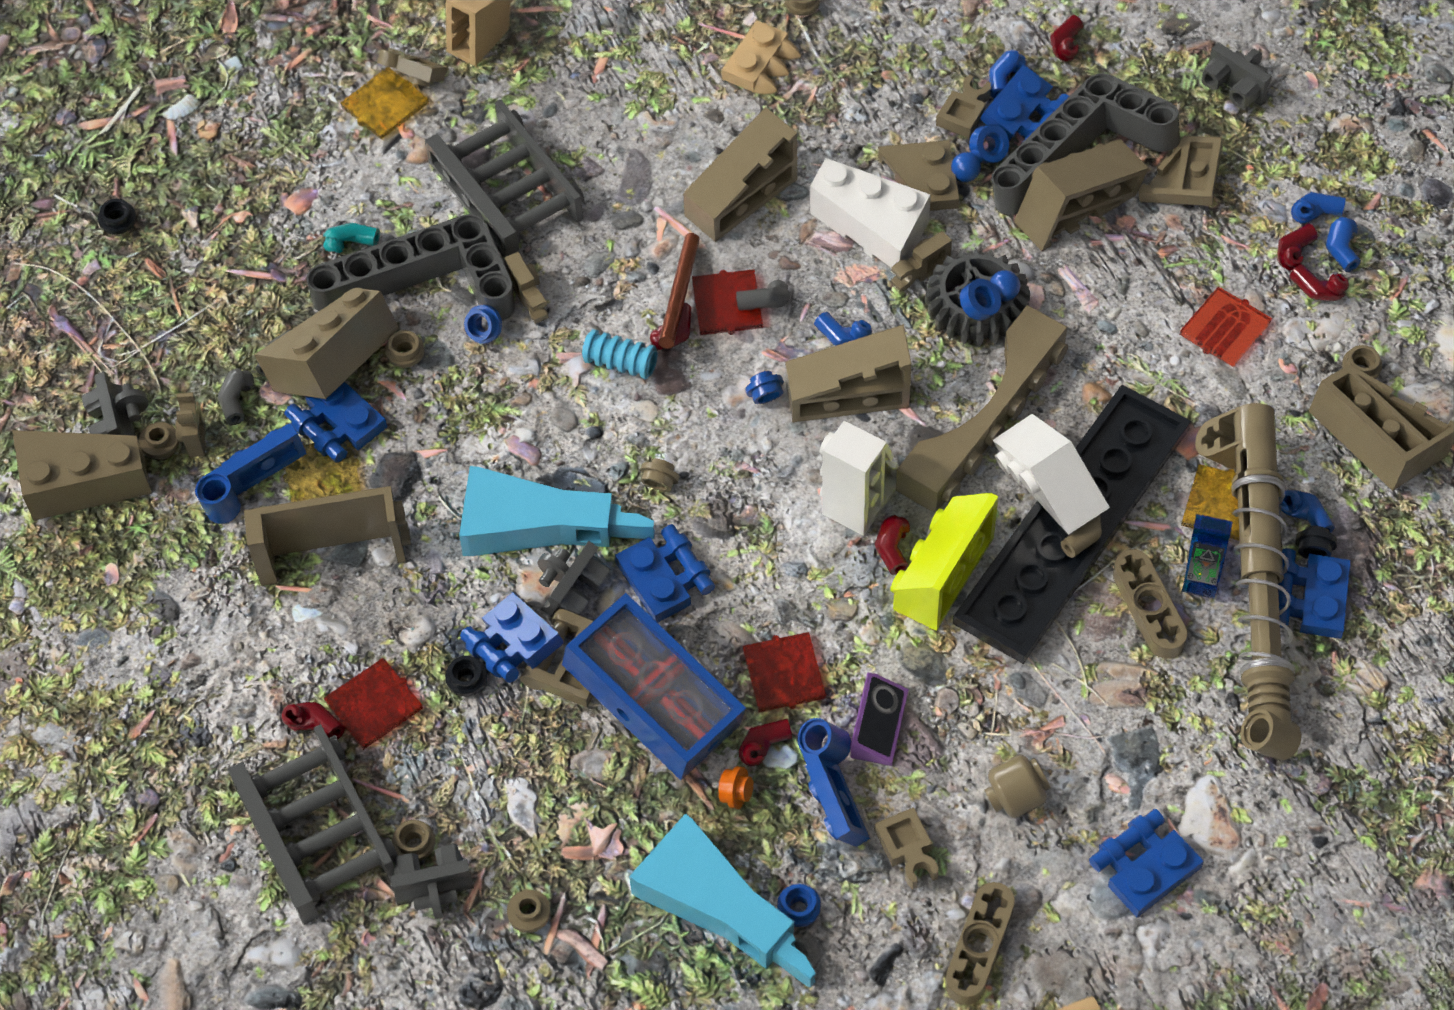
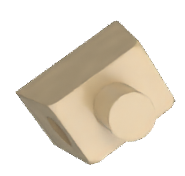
[446,0,514,67]

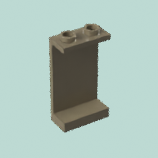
[244,486,411,586]

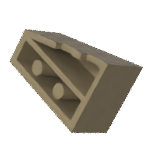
[683,107,798,242]
[1014,139,1149,252]
[254,288,399,399]
[785,324,911,422]
[1309,365,1454,491]
[12,430,152,520]

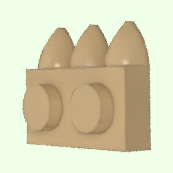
[721,20,801,94]

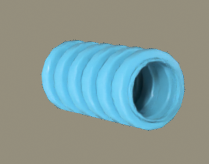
[582,329,658,379]

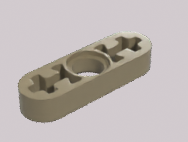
[1113,549,1187,659]
[945,882,1015,1005]

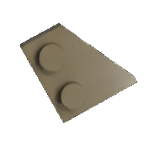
[1139,136,1222,206]
[878,140,959,211]

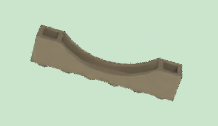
[896,305,1068,513]

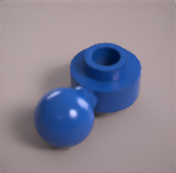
[951,125,1009,182]
[960,270,1020,321]

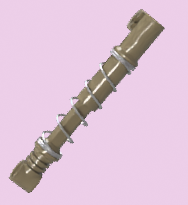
[1195,403,1301,761]

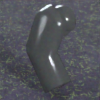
[736,280,790,311]
[218,368,254,425]

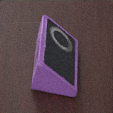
[850,672,909,766]

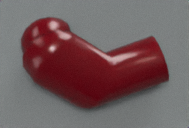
[1050,15,1084,61]
[1277,223,1318,270]
[1289,264,1349,301]
[650,302,691,350]
[875,515,910,575]
[281,702,345,739]
[739,719,792,767]

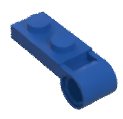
[195,423,307,524]
[798,718,870,847]

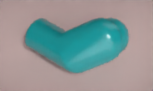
[323,223,380,253]

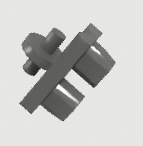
[1201,42,1272,109]
[81,371,149,436]
[537,541,611,616]
[390,843,474,920]

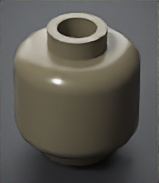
[984,754,1051,819]

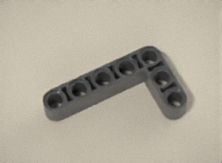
[991,73,1180,215]
[306,214,516,321]

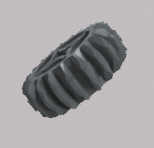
[925,248,1030,347]

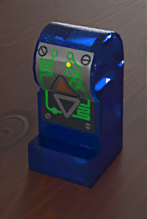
[1182,514,1233,599]

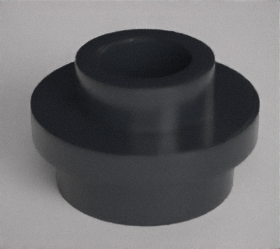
[98,198,137,235]
[1295,526,1337,559]
[445,656,487,697]

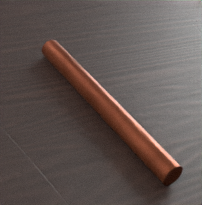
[659,233,700,349]

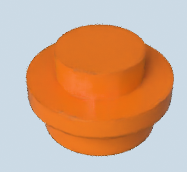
[718,766,753,809]

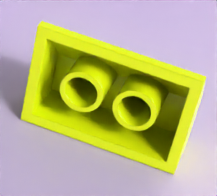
[890,493,998,631]

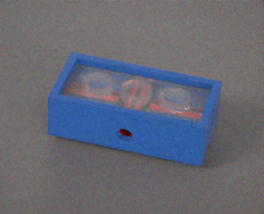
[562,593,746,780]

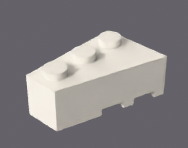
[810,158,931,276]
[993,414,1110,535]
[820,421,899,536]

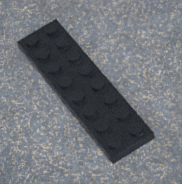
[953,385,1191,664]

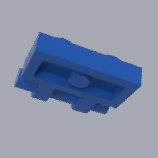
[980,64,1069,144]
[284,382,387,463]
[615,524,715,623]
[1278,548,1351,639]
[460,592,564,683]
[1089,809,1204,918]

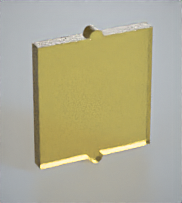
[340,67,429,140]
[283,439,361,502]
[1181,464,1240,541]

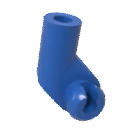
[989,50,1026,99]
[1291,192,1346,224]
[1326,217,1361,272]
[814,312,872,346]
[1279,490,1335,533]

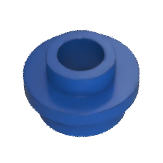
[464,305,502,344]
[745,371,784,404]
[777,884,821,927]

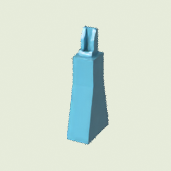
[459,466,655,556]
[629,814,816,988]

